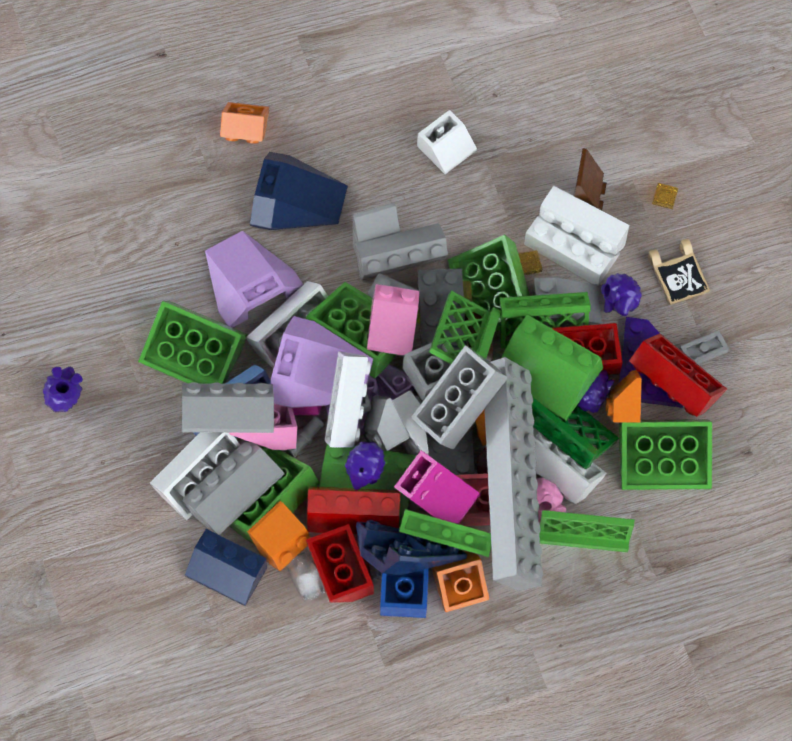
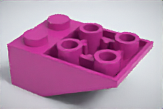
[394,450,480,524]

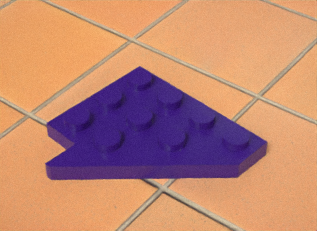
[619,317,683,408]

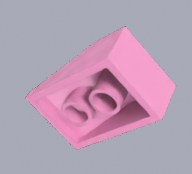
[367,284,420,355]
[229,404,297,450]

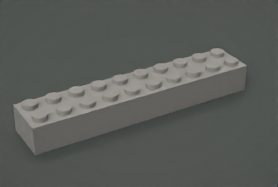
[485,357,543,591]

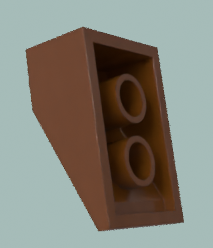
[574,148,607,211]

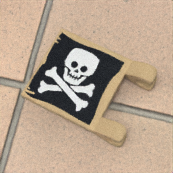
[648,239,710,305]

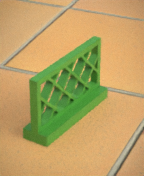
[429,291,501,364]
[500,292,591,349]
[399,509,492,557]
[539,510,635,552]

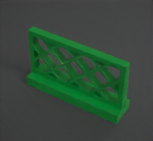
[532,397,619,469]

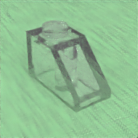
[286,552,325,601]

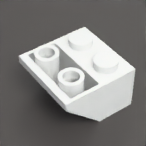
[417,110,477,174]

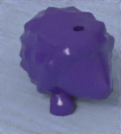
[601,273,642,316]
[43,366,83,412]
[577,370,615,413]
[345,442,386,490]

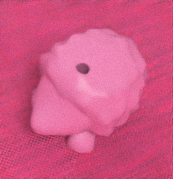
[537,477,566,523]

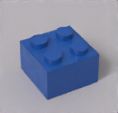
[380,568,429,618]

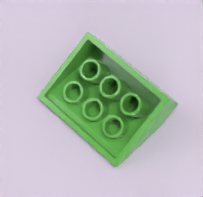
[448,234,536,331]
[306,282,416,379]
[138,301,248,384]
[501,314,603,421]
[619,419,712,490]
[319,444,416,527]
[229,446,320,545]

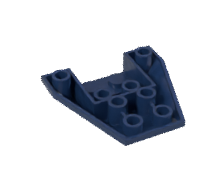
[250,151,348,230]
[356,520,467,575]

